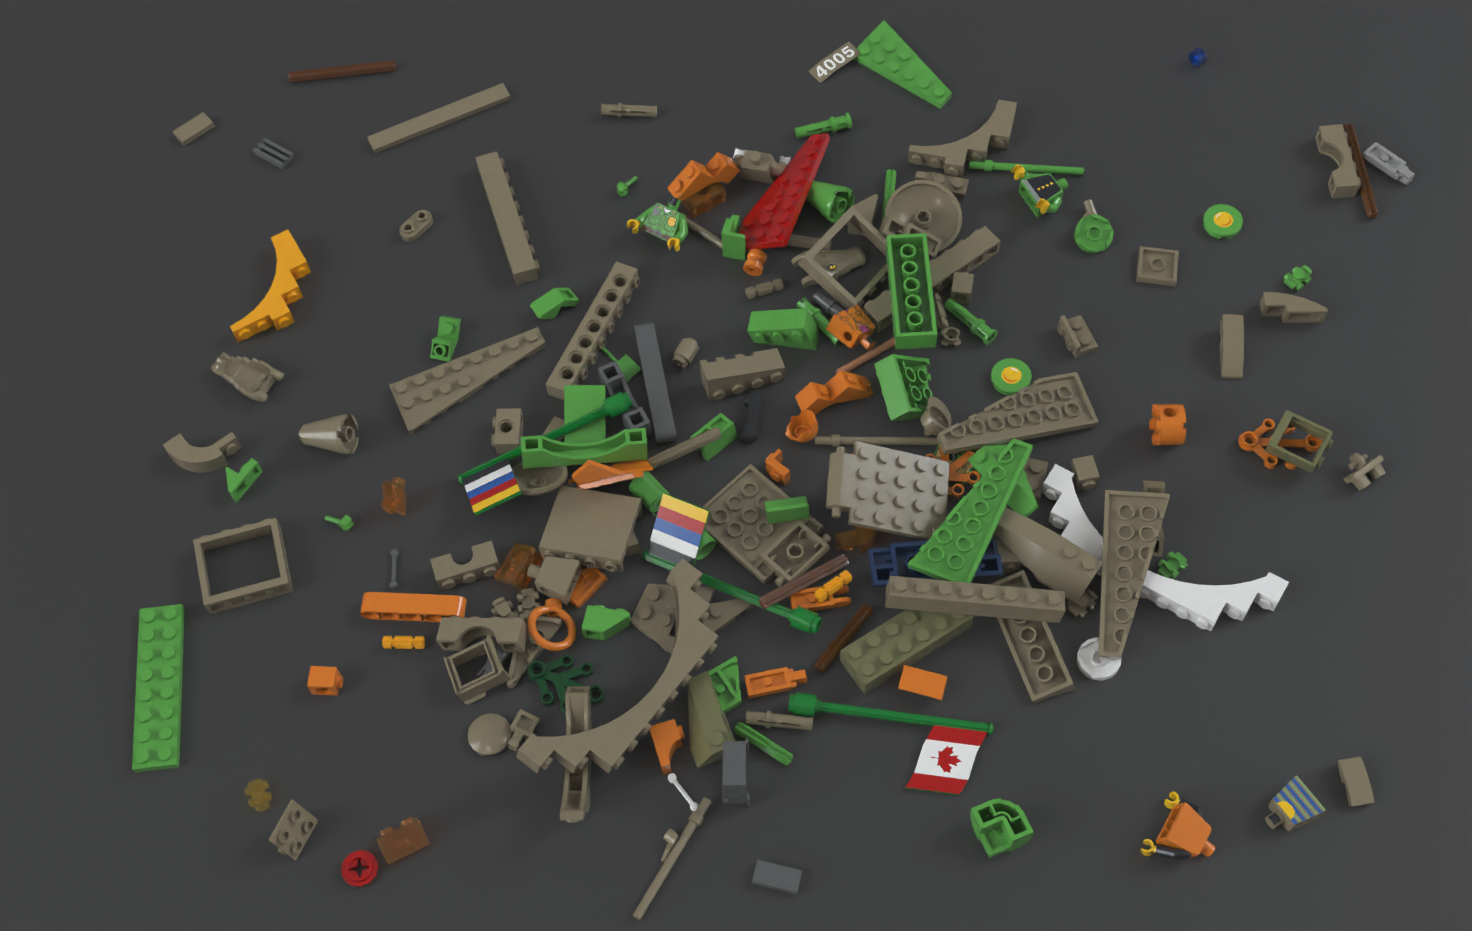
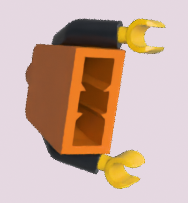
[1141,792,1215,860]

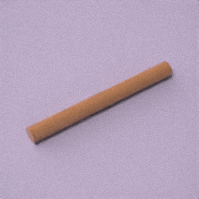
[836,337,895,374]

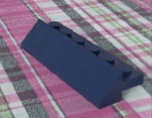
[868,538,1003,587]

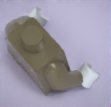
[733,148,791,184]

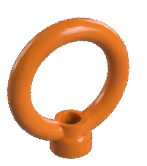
[527,598,576,651]

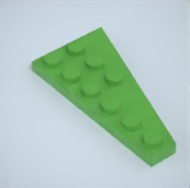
[854,20,952,109]

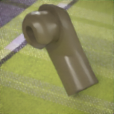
[1083,199,1098,218]

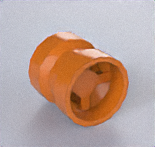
[743,249,767,276]

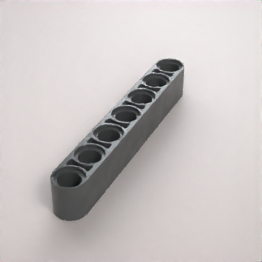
[634,322,677,444]

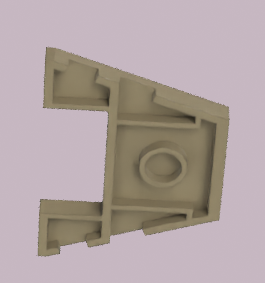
[631,584,715,653]

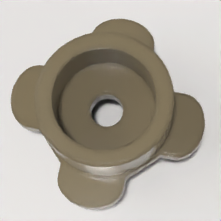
[941,327,961,346]

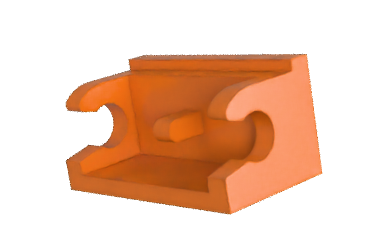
[898,665,947,701]

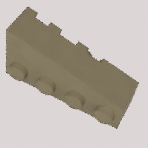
[700,348,785,401]

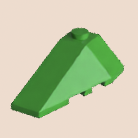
[967,444,1039,517]

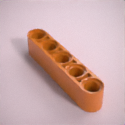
[360,592,467,622]

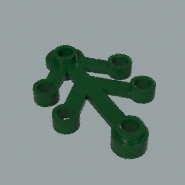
[527,654,605,715]

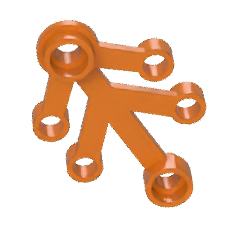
[1238,418,1322,470]
[925,446,980,498]

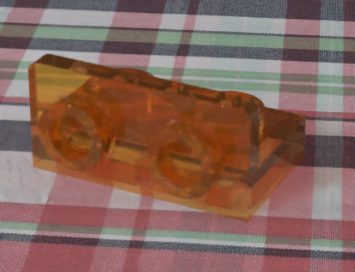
[494,543,543,592]
[376,816,430,864]

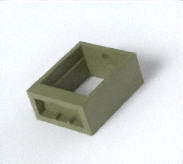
[1266,410,1334,474]

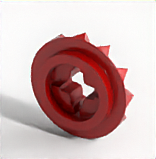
[341,850,379,888]

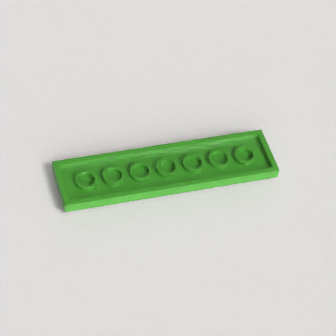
[132,604,185,772]

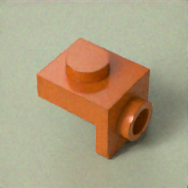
[765,449,790,486]

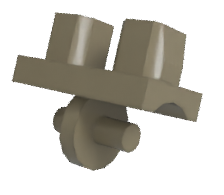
[1343,453,1386,490]

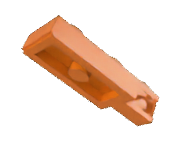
[744,667,807,699]

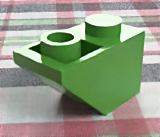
[582,605,631,641]

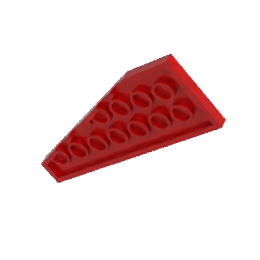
[738,133,830,250]

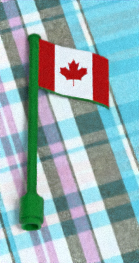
[788,692,994,795]

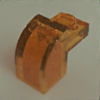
[835,526,877,554]

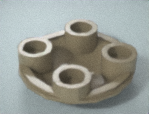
[468,713,512,757]

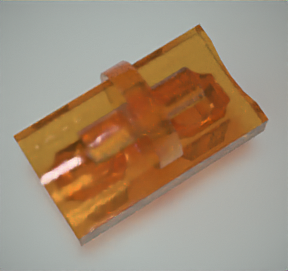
[381,477,407,516]

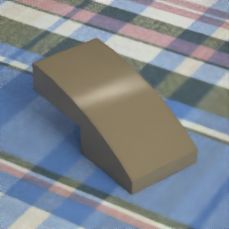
[1337,756,1375,806]

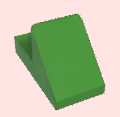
[226,458,263,502]

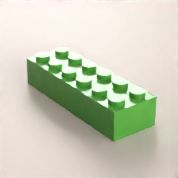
[886,233,937,349]

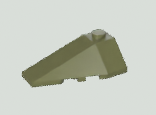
[687,671,735,769]

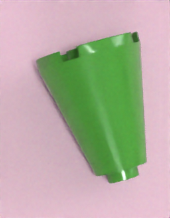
[806,180,855,224]

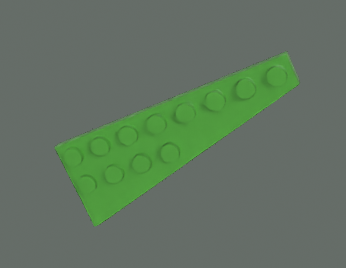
[908,438,1033,583]

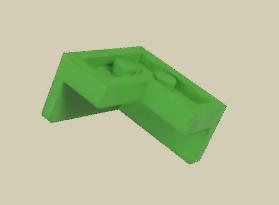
[721,215,749,261]

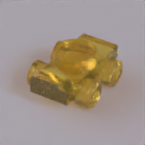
[244,778,272,812]

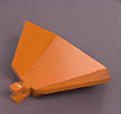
[568,460,653,490]

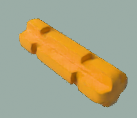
[814,570,852,602]
[382,636,425,649]

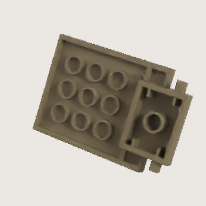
[826,441,949,540]
[702,464,831,587]

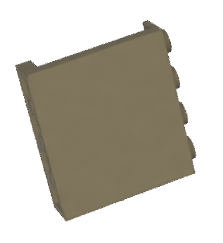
[539,485,643,572]

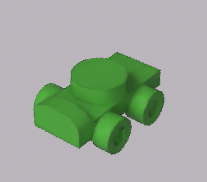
[1283,265,1312,291]
[1157,551,1188,579]

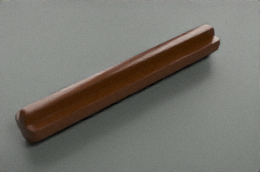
[814,603,873,673]

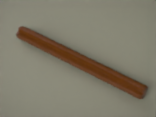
[288,60,397,83]
[1343,123,1379,219]

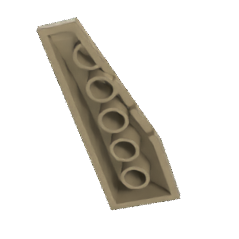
[994,508,1103,605]

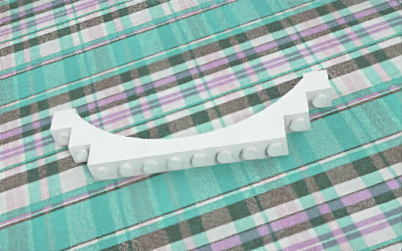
[1042,464,1289,631]

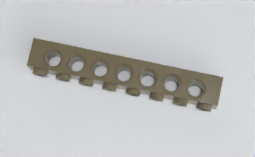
[546,261,640,400]

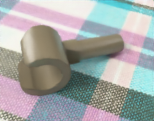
[660,829,679,862]

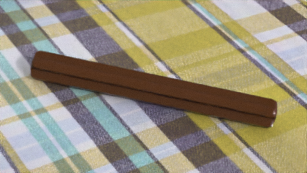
[759,554,849,609]

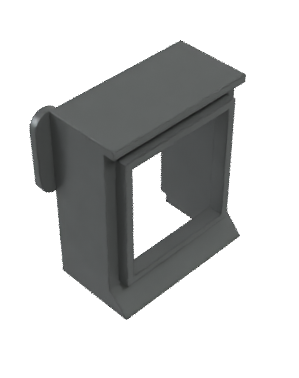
[722,738,750,807]

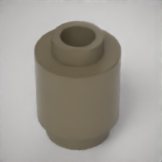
[672,337,699,368]

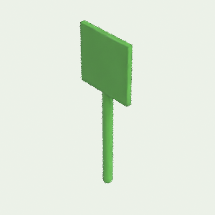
[601,347,642,383]

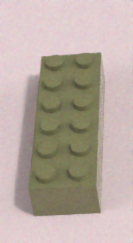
[840,609,974,695]

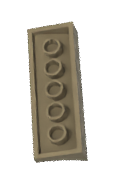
[989,570,1077,703]

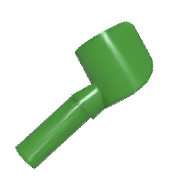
[617,176,638,197]
[325,515,354,531]

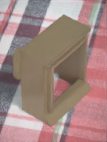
[443,634,511,705]

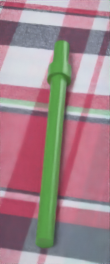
[969,160,1084,175]

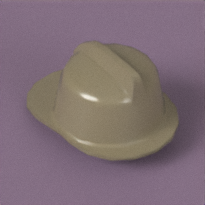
[920,396,951,436]

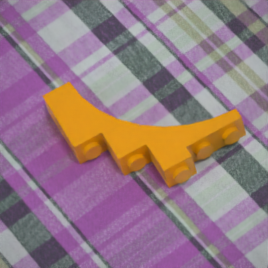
[230,230,311,342]

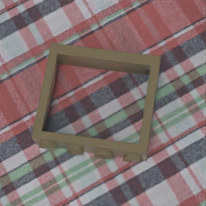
[797,206,888,309]
[193,518,293,614]

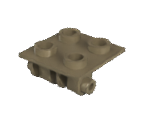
[269,799,318,861]

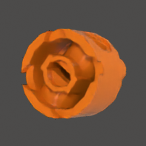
[1149,404,1186,446]

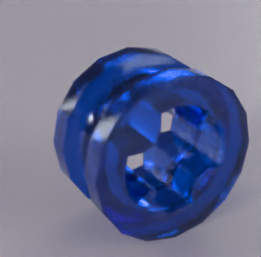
[1188,48,1207,67]

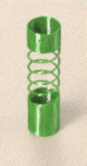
[629,471,716,560]

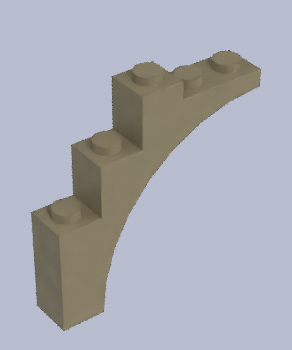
[908,100,1017,178]
[560,686,592,823]

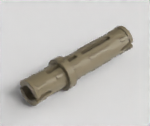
[601,103,657,118]
[745,710,813,731]

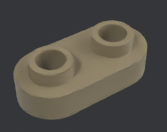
[399,210,433,242]

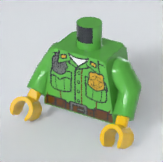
[627,196,688,252]

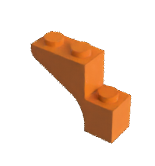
[668,152,740,201]
[795,371,874,415]

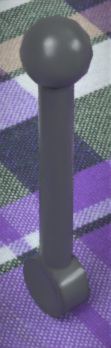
[389,549,399,589]

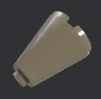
[299,414,359,454]

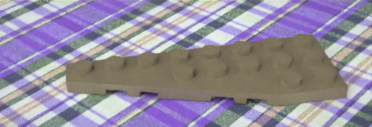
[937,372,1099,455]

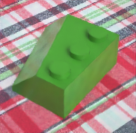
[874,354,933,421]

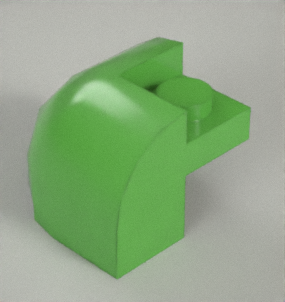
[970,798,1034,858]

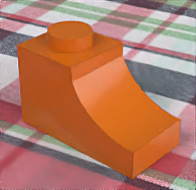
[650,719,685,775]

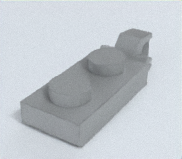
[1362,142,1415,185]

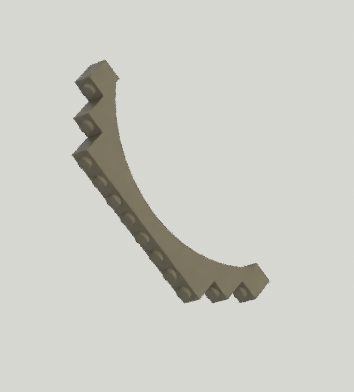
[516,558,718,774]

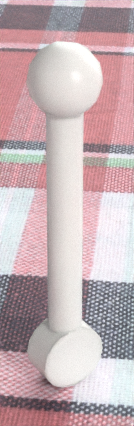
[668,773,699,811]

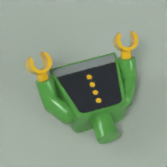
[1011,164,1068,218]

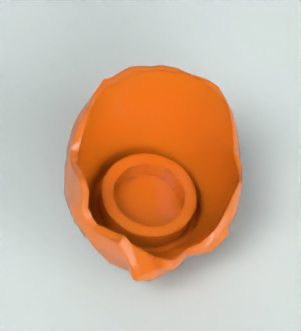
[785,409,818,443]

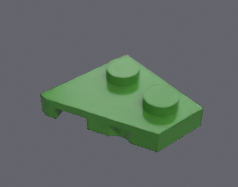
[708,656,742,714]

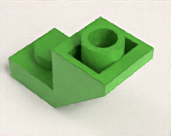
[530,288,579,319]
[430,315,461,362]

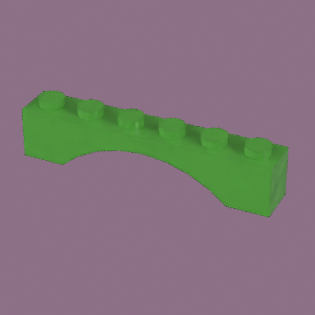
[521,428,648,469]

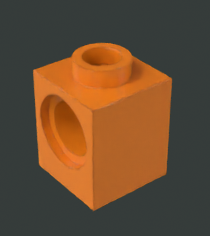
[307,666,343,696]

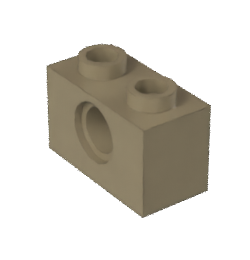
[491,408,524,454]

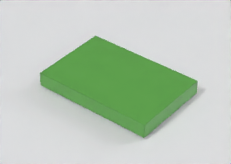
[564,385,606,443]

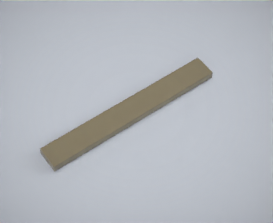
[367,83,511,154]

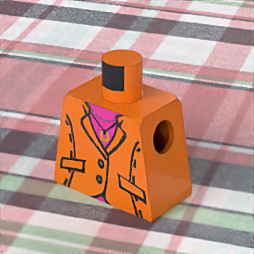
[826,305,876,350]

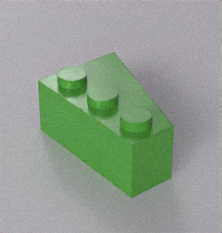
[747,308,820,350]

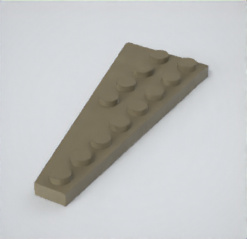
[389,327,546,435]
[1098,490,1170,659]

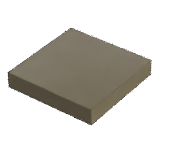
[1136,246,1179,287]

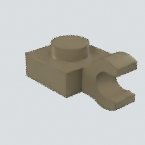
[508,709,540,752]

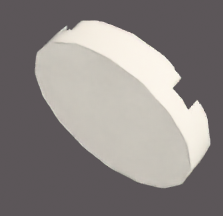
[1077,637,1121,681]

